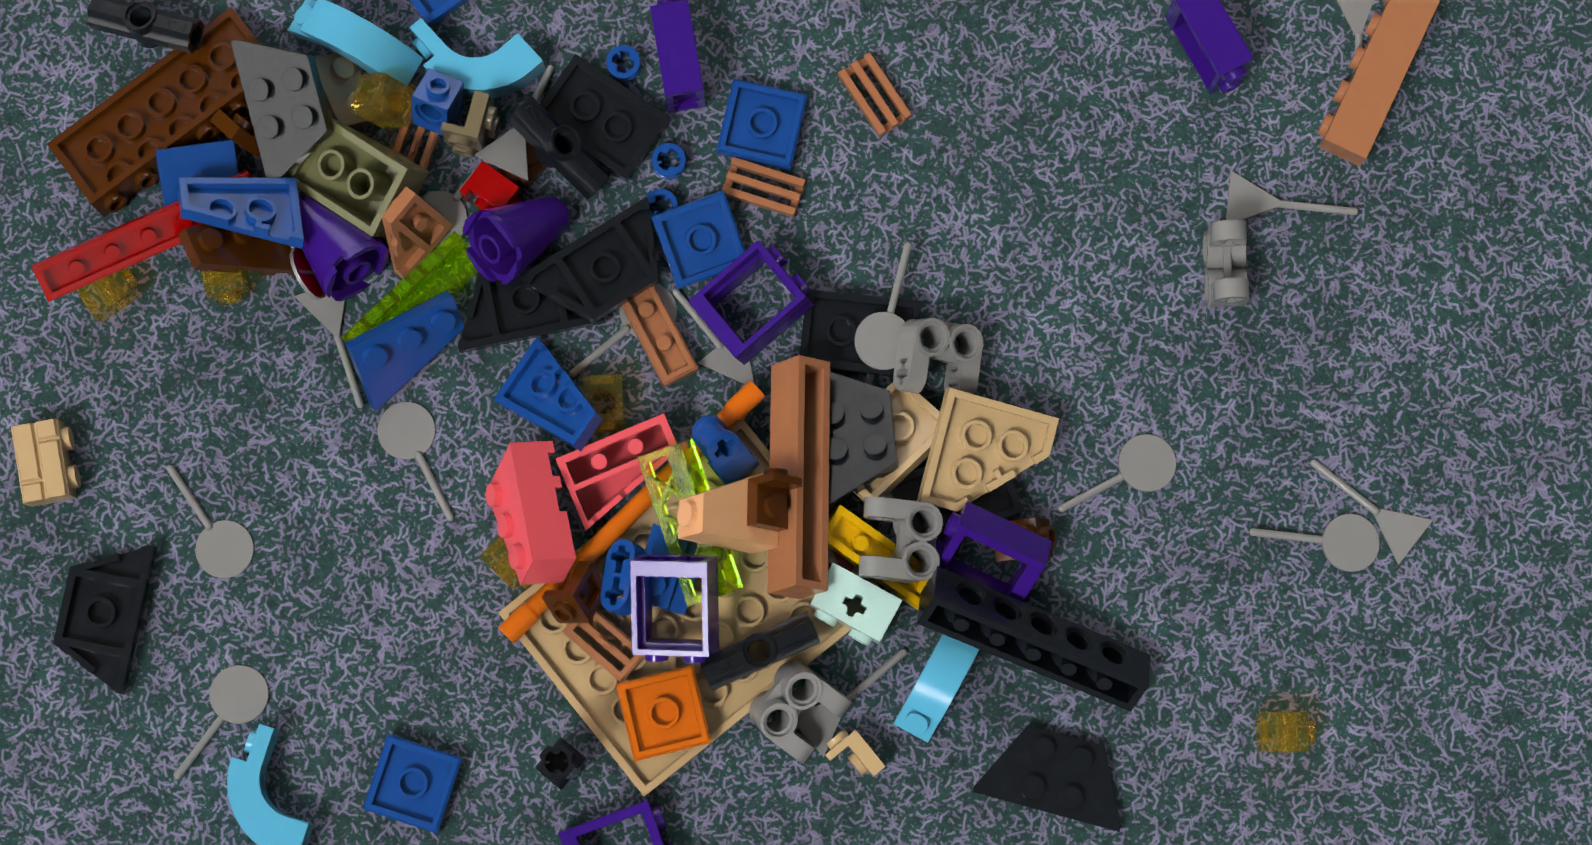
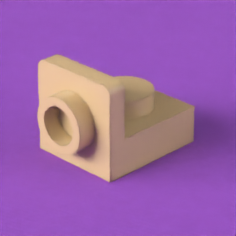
[825,729,886,777]

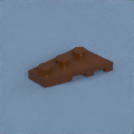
[178,224,296,278]

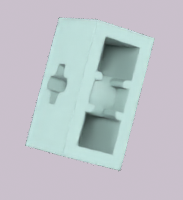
[810,563,902,646]

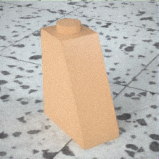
[677,472,778,554]

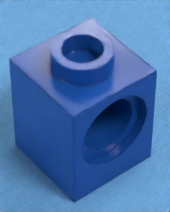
[411,68,464,136]

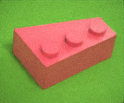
[555,413,679,531]
[486,441,576,585]

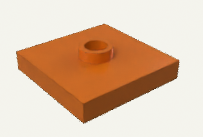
[616,665,712,762]

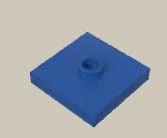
[716,78,808,171]
[155,139,238,206]
[650,190,745,289]
[362,734,464,834]

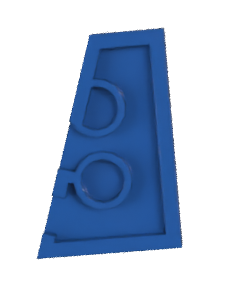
[177,177,304,249]
[345,291,464,411]
[493,337,603,451]

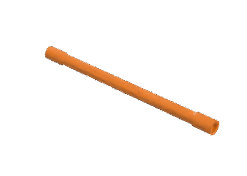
[498,380,765,644]

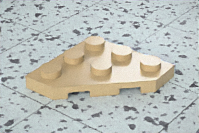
[917,388,1059,512]

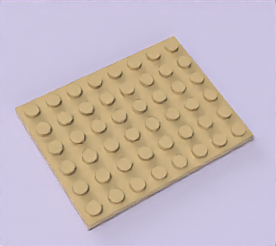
[498,419,880,797]

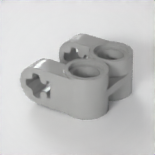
[1202,220,1250,307]
[893,318,984,395]
[858,497,943,583]
[749,660,853,764]

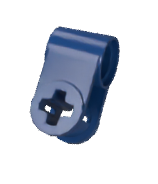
[691,414,760,484]

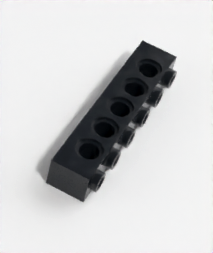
[917,566,1150,712]

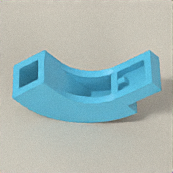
[288,0,424,91]
[409,18,546,98]
[894,634,979,743]
[227,724,314,845]

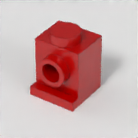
[459,161,522,210]

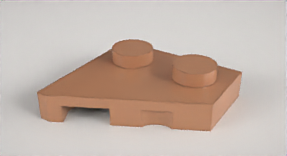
[382,186,453,282]

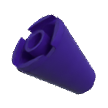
[462,196,570,284]
[299,197,389,301]

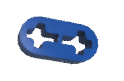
[600,539,646,616]

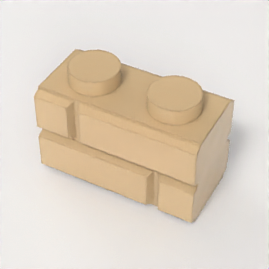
[11,419,81,507]

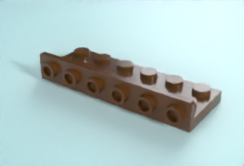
[47,7,261,217]

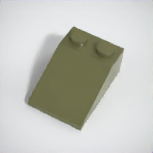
[285,117,429,238]

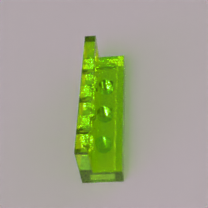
[341,231,478,342]
[637,438,743,607]

